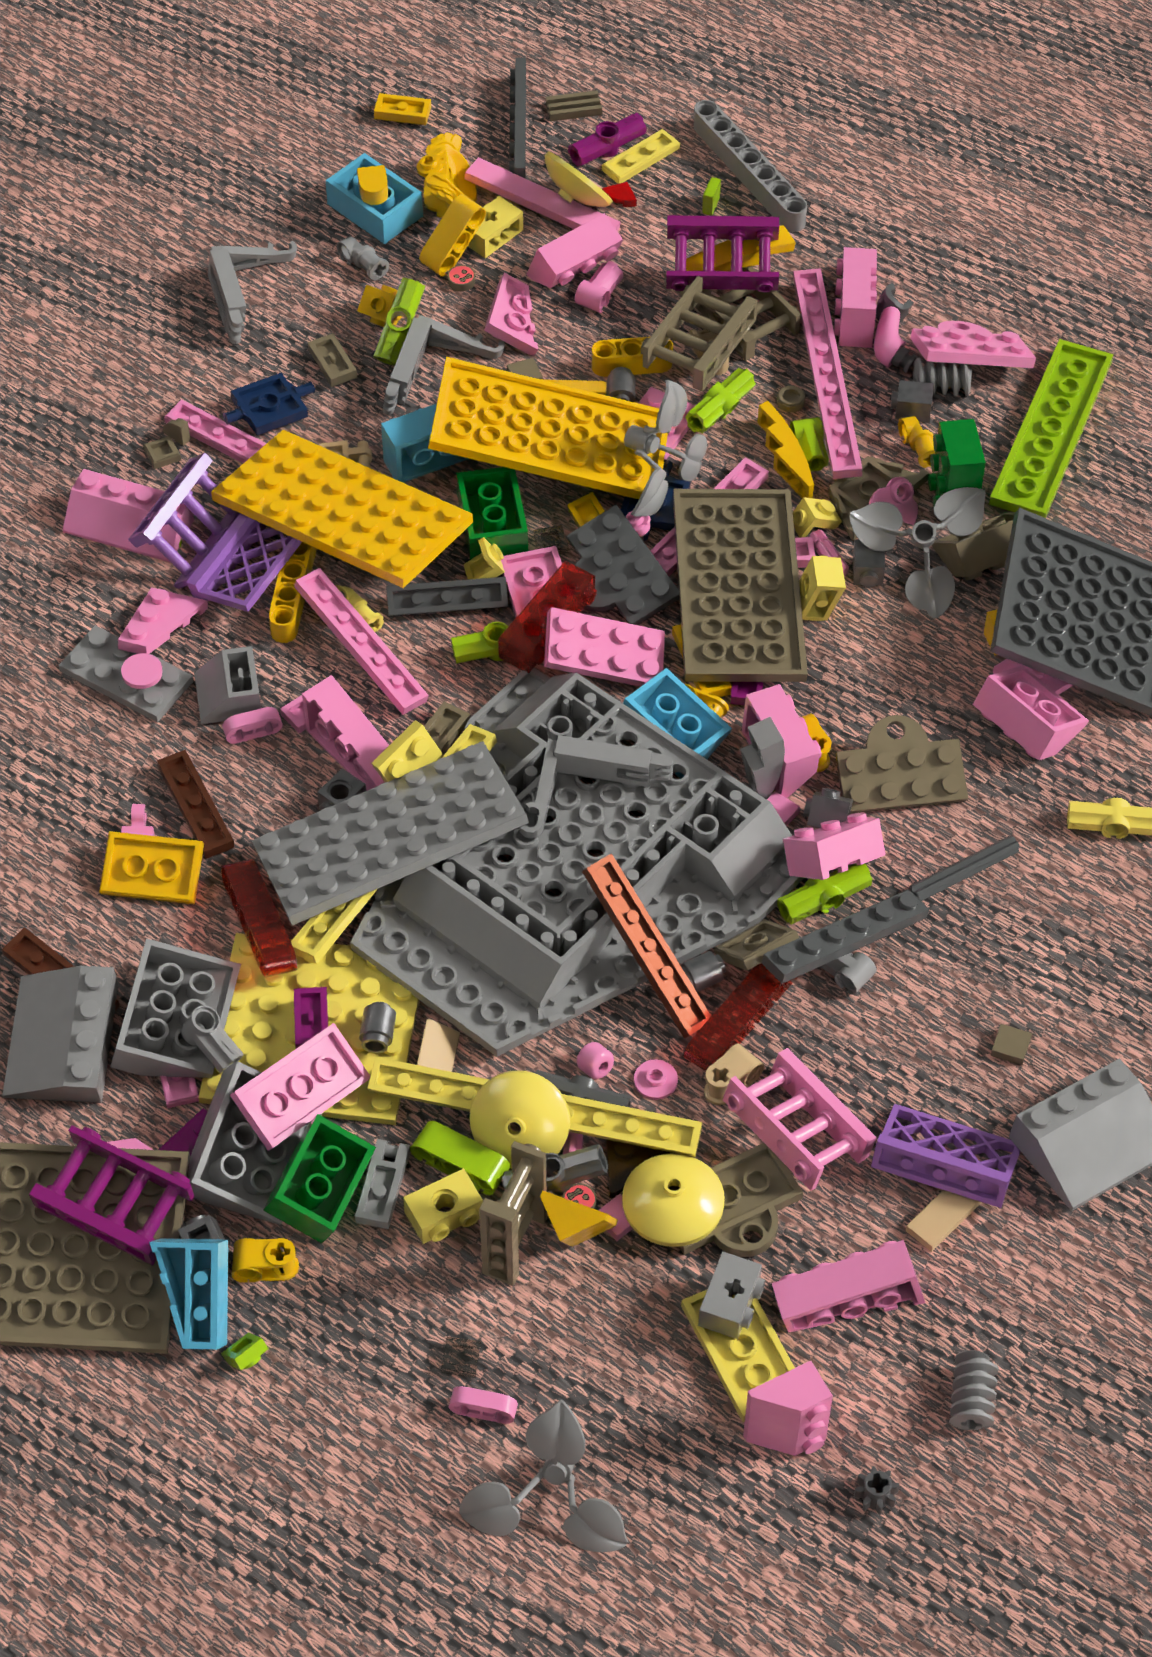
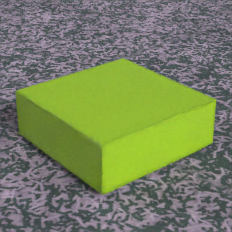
[702,177,721,216]

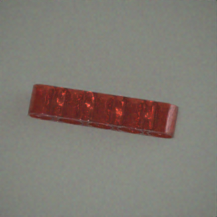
[221,858,297,978]
[683,963,798,1072]

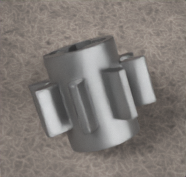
[854,1466,900,1515]

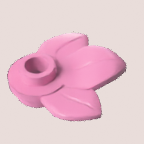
[868,477,918,525]

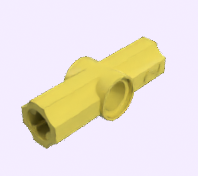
[1067,798,1152,839]

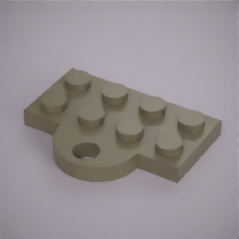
[835,715,968,814]
[668,1143,803,1257]

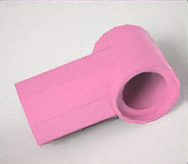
[574,261,623,313]

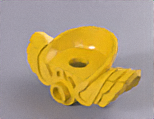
[416,132,477,218]

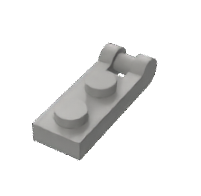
[355,1139,411,1229]

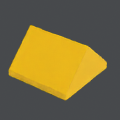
[540,1190,618,1247]

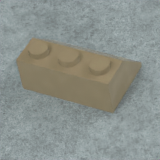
[931,512,1016,580]

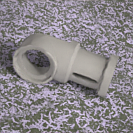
[337,236,389,281]

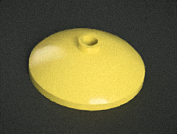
[545,151,613,207]
[470,1070,570,1169]
[622,1153,725,1247]

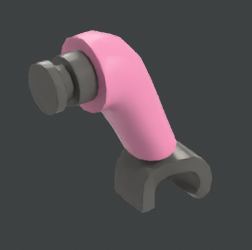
[873,283,918,373]

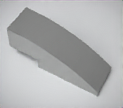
[740,717,785,799]

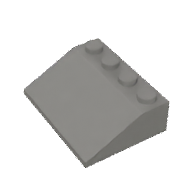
[110,938,241,1078]
[2,966,119,1103]
[1009,1058,1152,1211]
[187,1061,322,1225]

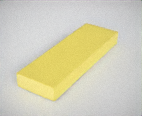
[602,129,680,184]

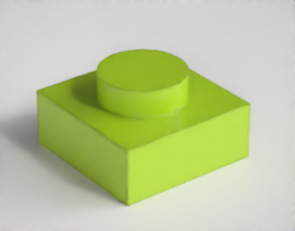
[221,1332,268,1370]

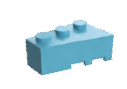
[150,1238,228,1350]

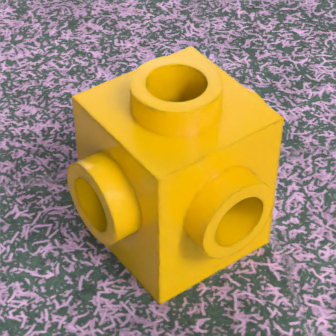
[357,285,403,327]

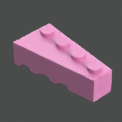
[834,247,877,348]
[302,675,389,791]
[772,1240,925,1333]

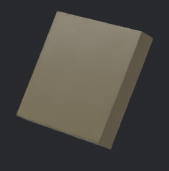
[714,920,799,970]

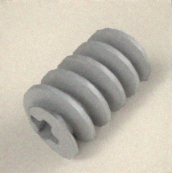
[913,358,972,396]
[949,1350,999,1430]

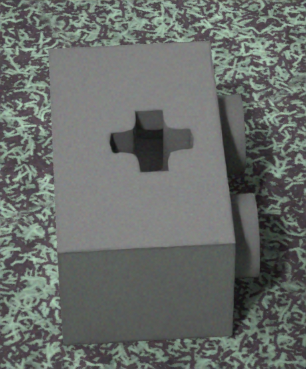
[698,1252,766,1339]

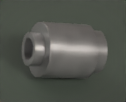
[607,367,636,402]
[681,951,726,992]
[359,1002,396,1053]

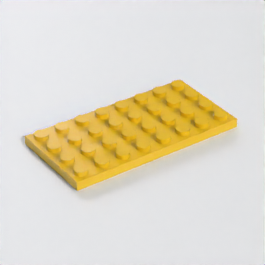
[428,357,668,499]
[211,430,473,588]

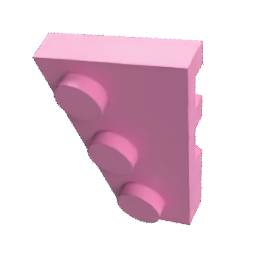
[484,272,538,356]
[118,587,208,654]

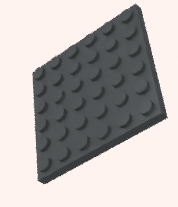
[990,507,1152,716]

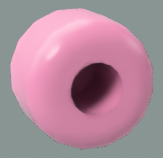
[577,1042,614,1079]

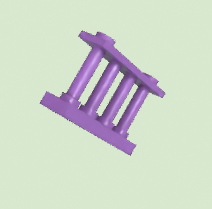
[128,452,240,589]

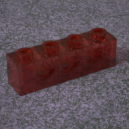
[498,561,597,673]

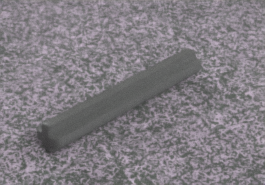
[909,836,1020,901]

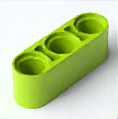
[410,1121,511,1195]

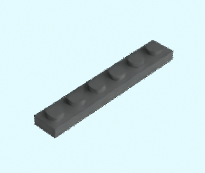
[509,58,526,178]
[761,889,929,984]

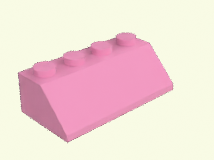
[63,469,194,563]

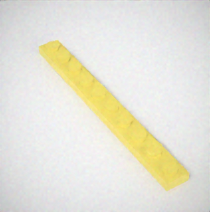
[288,724,497,964]
[368,1057,702,1157]

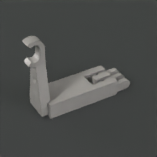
[208,241,297,344]
[382,315,505,415]
[520,735,673,838]

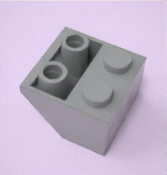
[194,646,261,724]

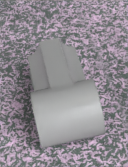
[820,952,877,995]
[182,1006,244,1073]

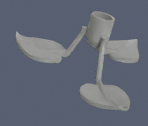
[624,380,707,517]
[849,487,986,618]
[459,1400,628,1552]

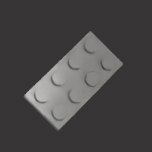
[59,625,194,723]

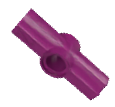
[568,113,647,167]

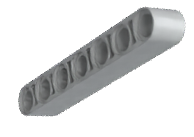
[694,100,807,232]

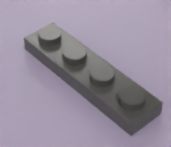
[386,577,508,617]

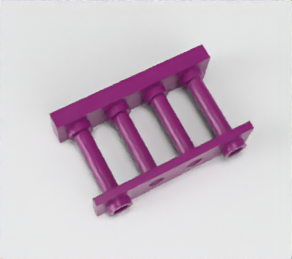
[666,215,779,292]
[29,1125,194,1266]

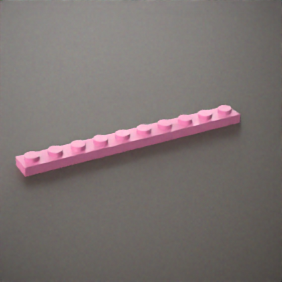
[793,268,862,479]

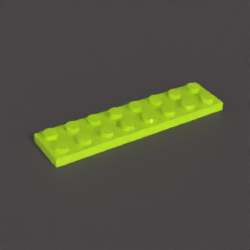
[989,339,1114,518]

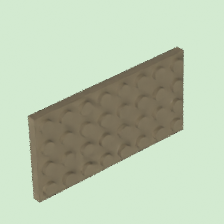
[673,489,808,682]

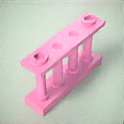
[723,1048,877,1191]

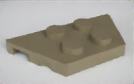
[828,456,929,541]

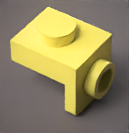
[793,497,842,538]
[463,537,505,579]

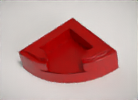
[602,182,637,207]

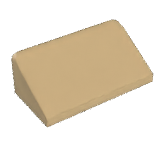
[417,1019,460,1072]

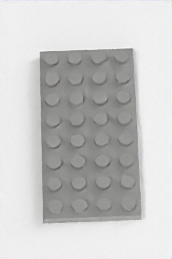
[252,741,529,926]

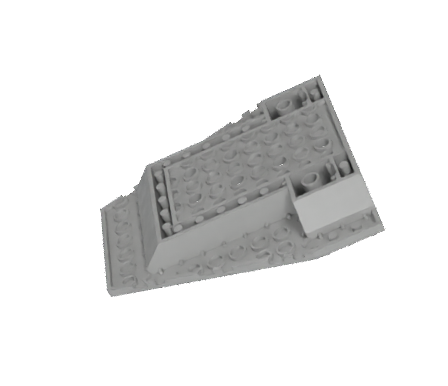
[350,664,804,1057]

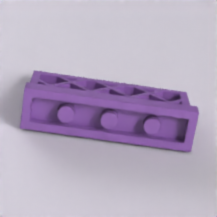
[186,513,302,612]
[871,1104,1021,1208]

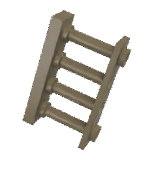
[679,266,801,361]
[641,276,758,392]
[479,1141,547,1286]

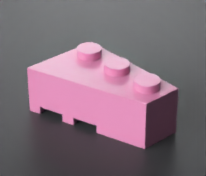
[783,813,885,880]

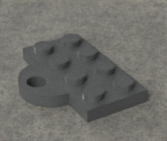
[567,505,679,625]

